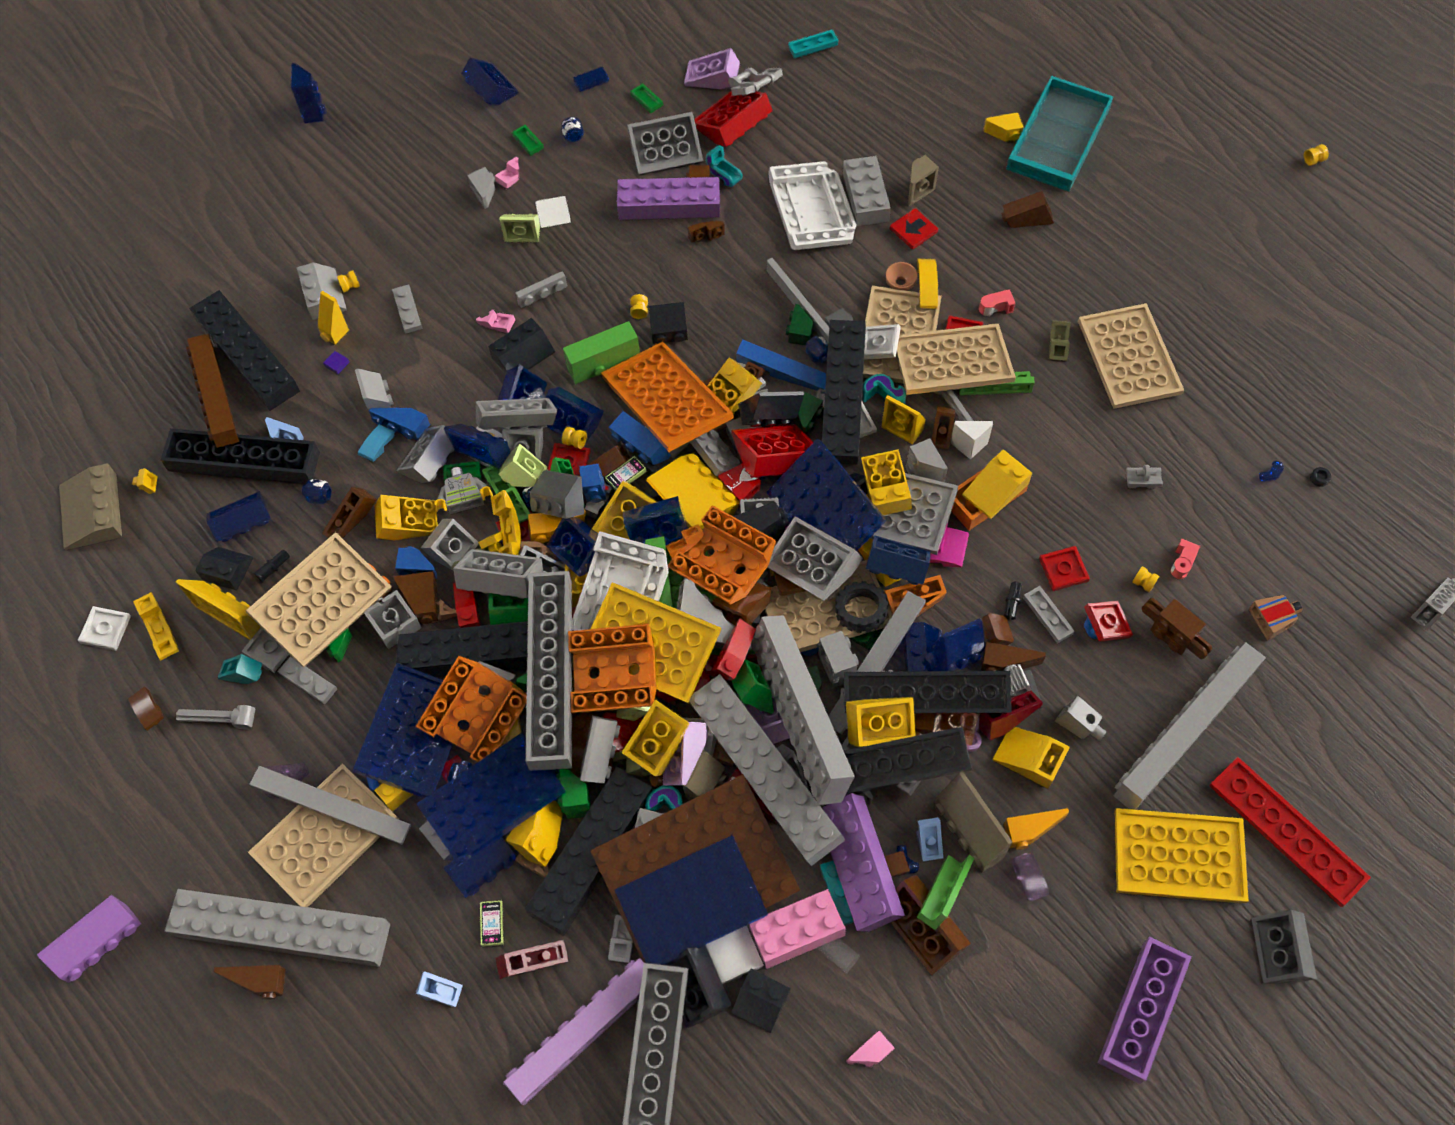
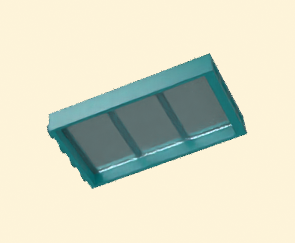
[1006,76,1113,192]

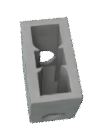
[1055,696,1106,741]

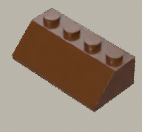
[891,875,971,975]

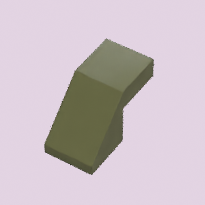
[1049,320,1071,361]
[613,751,651,777]

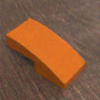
[666,524,704,559]

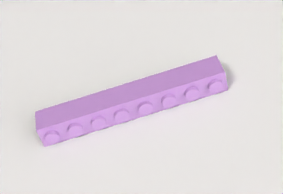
[504,958,644,1105]

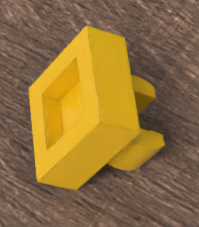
[132,468,158,494]
[478,531,502,552]

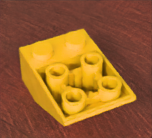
[707,358,763,414]
[861,449,912,517]
[375,495,438,540]
[993,727,1070,789]

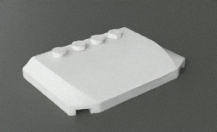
[769,161,856,250]
[572,531,669,631]

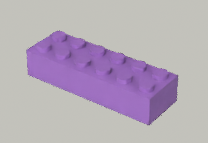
[617,177,720,220]
[822,794,905,932]
[1098,937,1191,1084]

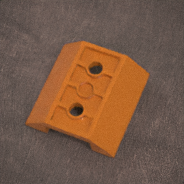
[668,505,776,605]
[568,624,657,713]
[416,656,527,767]

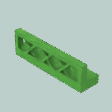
[959,371,1035,395]
[917,855,974,930]

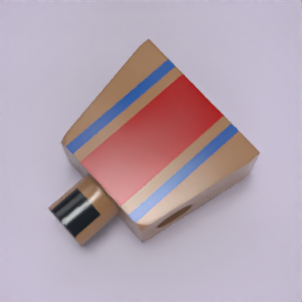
[1249,595,1302,641]

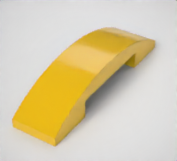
[917,259,938,309]
[491,490,521,555]
[133,592,179,661]

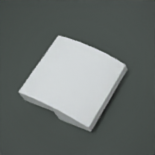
[704,925,764,984]

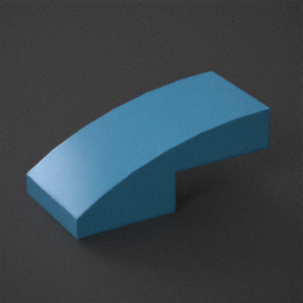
[358,424,395,462]

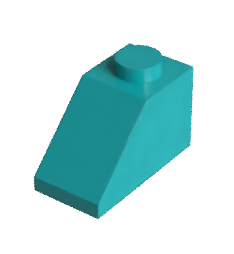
[217,654,263,684]

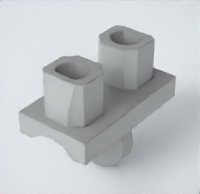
[1126,465,1163,489]

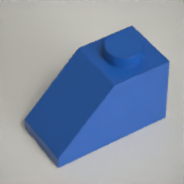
[395,546,437,579]

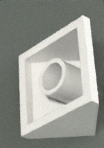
[951,421,993,459]

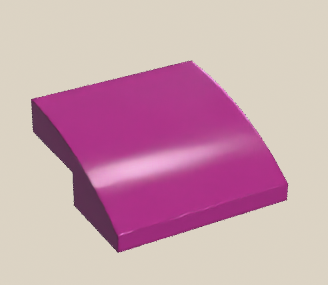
[930,527,969,568]

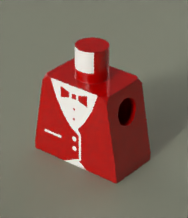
[718,463,761,509]

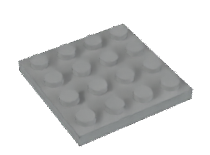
[862,473,958,555]

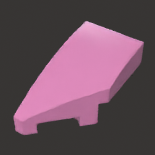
[495,157,519,189]
[476,310,516,333]
[847,1031,894,1067]

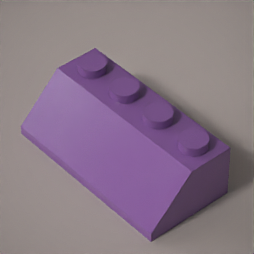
[37,895,141,983]

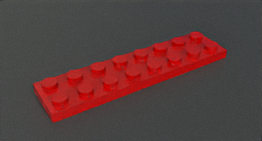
[1209,757,1371,908]

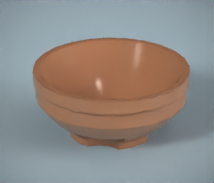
[886,262,918,291]

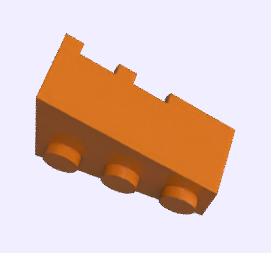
[883,575,947,617]

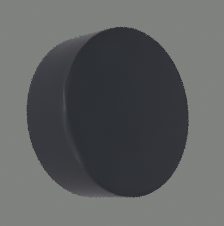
[1310,467,1331,487]

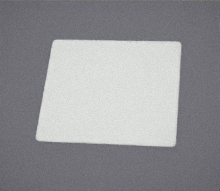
[536,196,571,228]

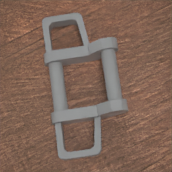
[728,68,783,95]

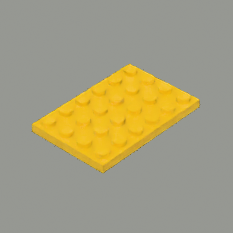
[590,582,722,703]
[1115,808,1248,904]

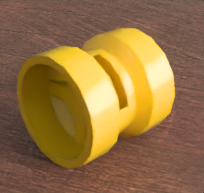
[1304,144,1329,166]
[337,270,360,292]
[630,294,648,319]
[562,427,587,449]
[1132,566,1159,592]

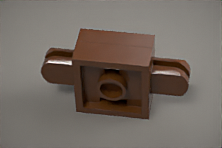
[1141,598,1213,659]

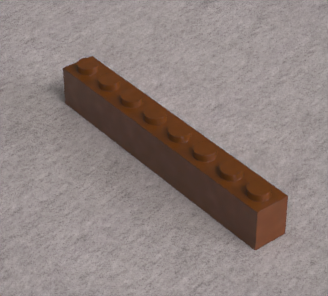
[186,333,239,448]

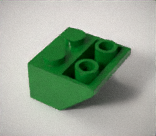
[489,593,528,625]
[731,659,774,714]
[556,768,591,819]

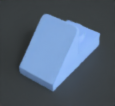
[265,417,304,440]
[916,817,943,861]
[416,972,463,1007]

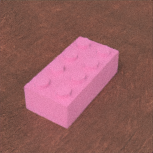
[748,889,845,969]

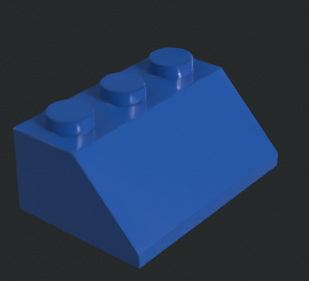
[609,411,671,465]

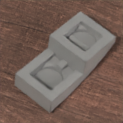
[608,914,634,963]

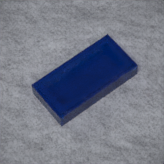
[573,66,609,92]

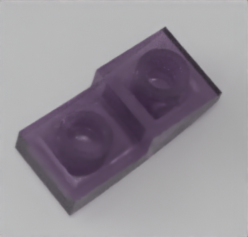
[1012,852,1050,901]

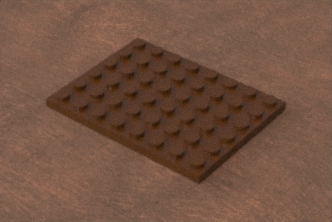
[590,774,800,964]

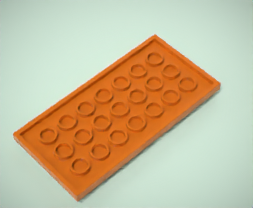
[601,341,734,452]

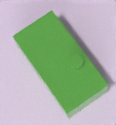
[563,321,640,384]

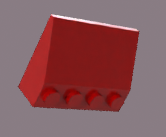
[694,91,773,147]
[731,424,822,478]

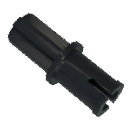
[254,550,290,582]
[1003,581,1022,620]

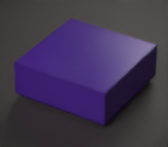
[323,351,349,374]

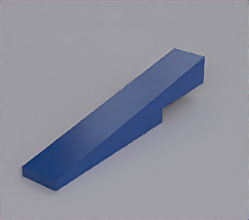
[736,340,826,393]

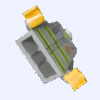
[434,467,493,514]

